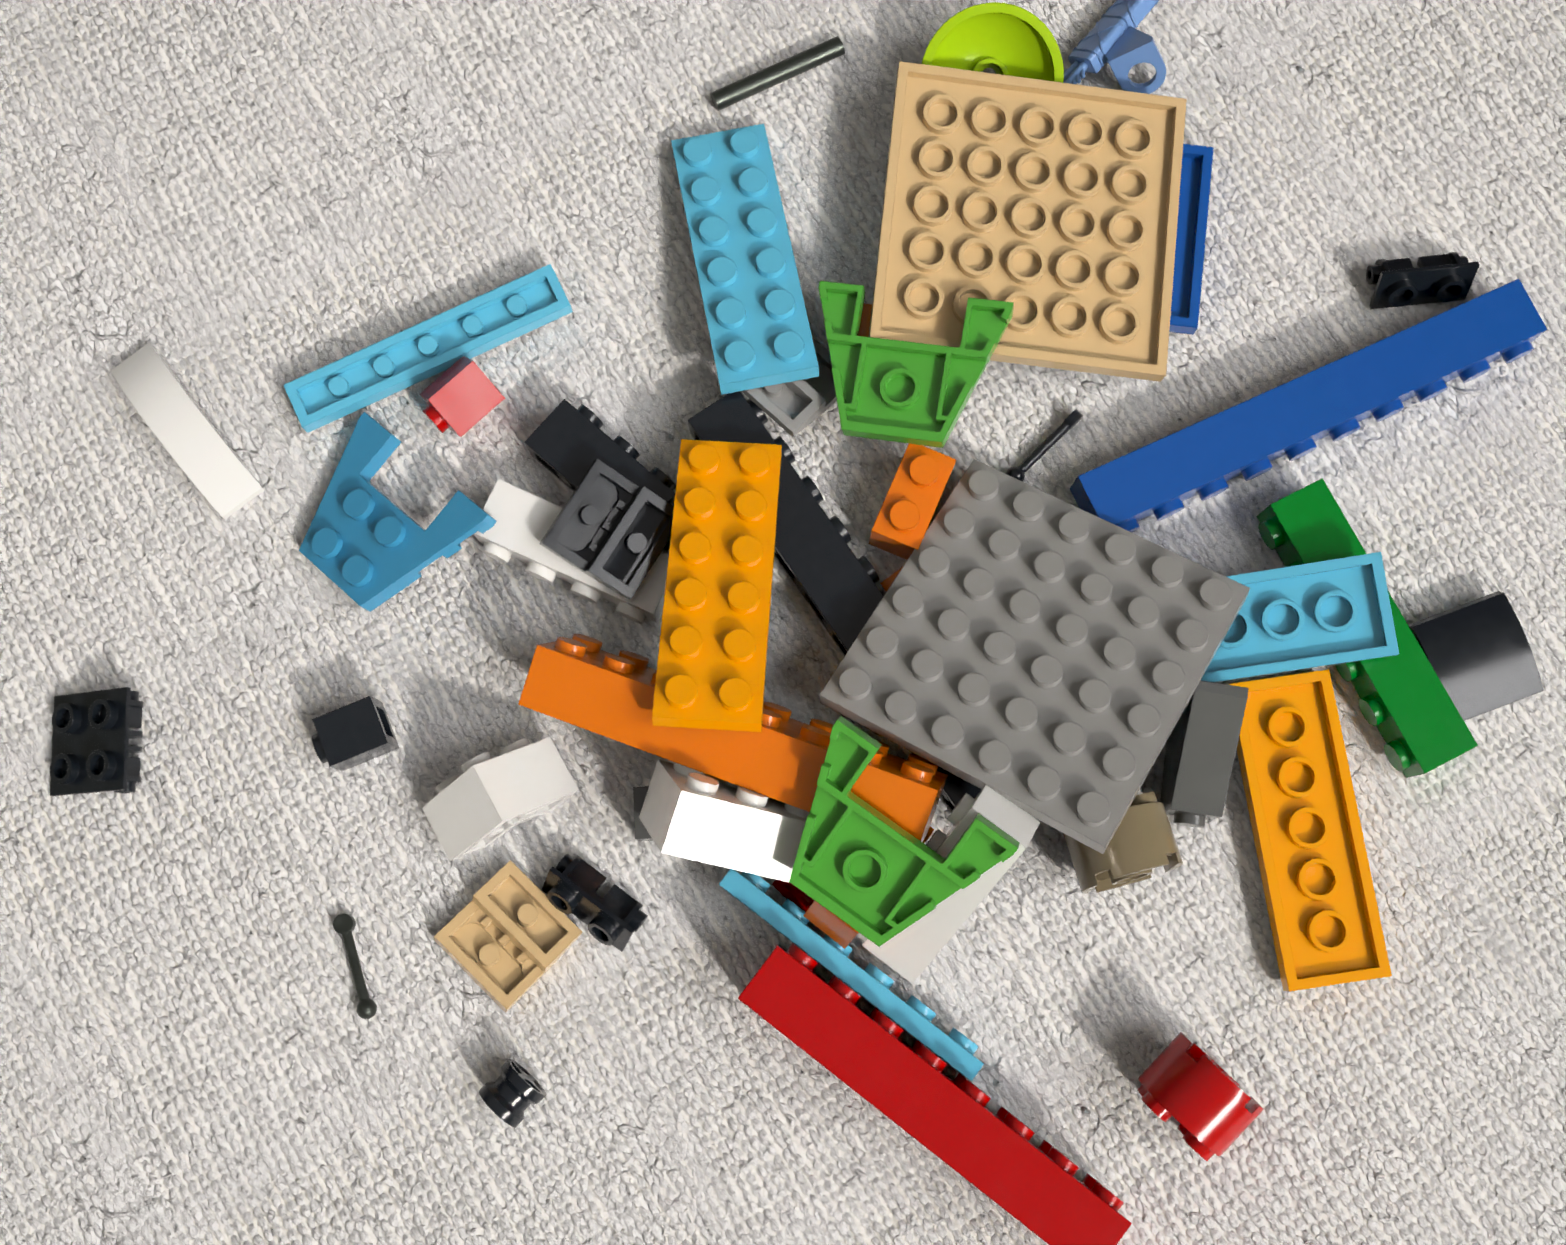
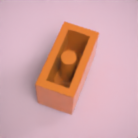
[869,444,956,560]

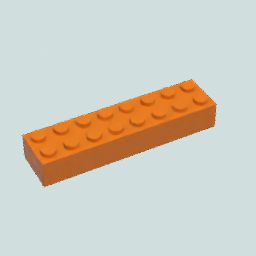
[518,634,948,842]

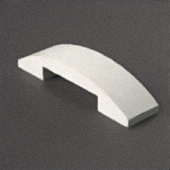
[110,342,265,519]

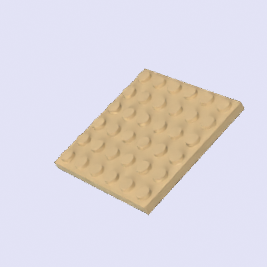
[869,61,1187,382]

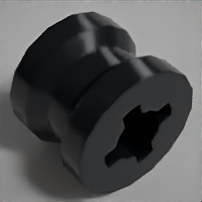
[479,1059,546,1128]

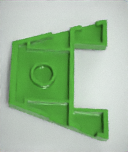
[818,281,1014,448]
[789,716,1020,947]

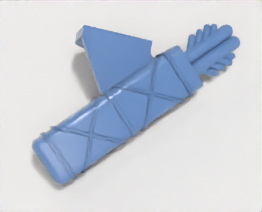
[1063,0,1166,94]

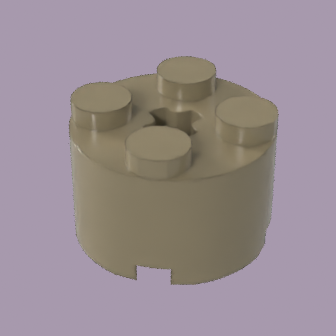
[1063,792,1183,894]

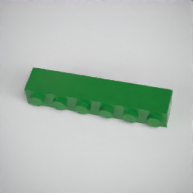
[1256,478,1478,778]

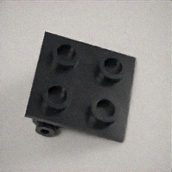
[50,687,144,796]

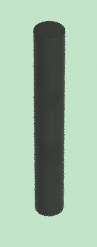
[710,36,845,111]

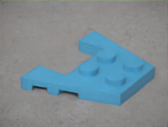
[299,412,497,612]

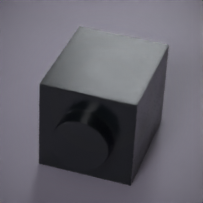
[312,696,399,771]

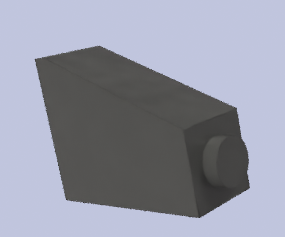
[1160,681,1248,828]

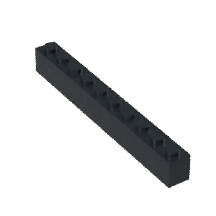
[688,391,982,811]

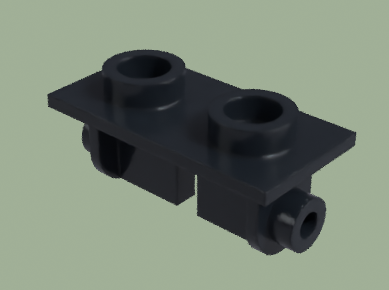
[1366,252,1479,309]
[542,854,648,952]

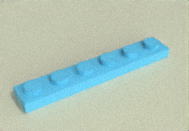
[283,264,573,433]
[719,869,984,1081]

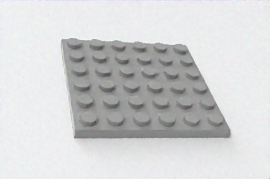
[819,459,1250,854]

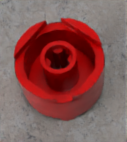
[1137,1032,1264,1161]

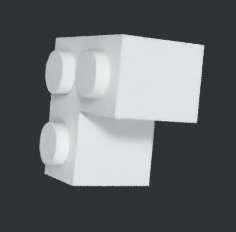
[422,737,579,862]

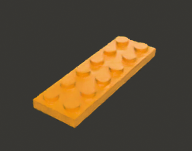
[652,439,782,732]
[1228,669,1392,992]

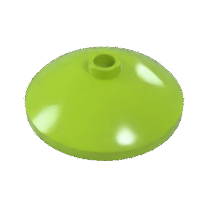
[921,2,1064,83]

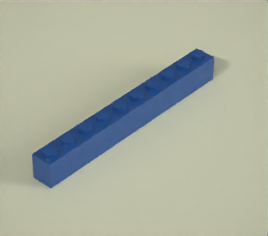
[1070,279,1548,533]

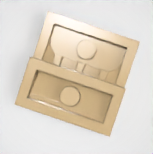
[434,860,582,1013]

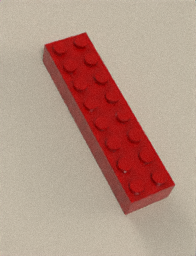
[738,942,1132,1245]

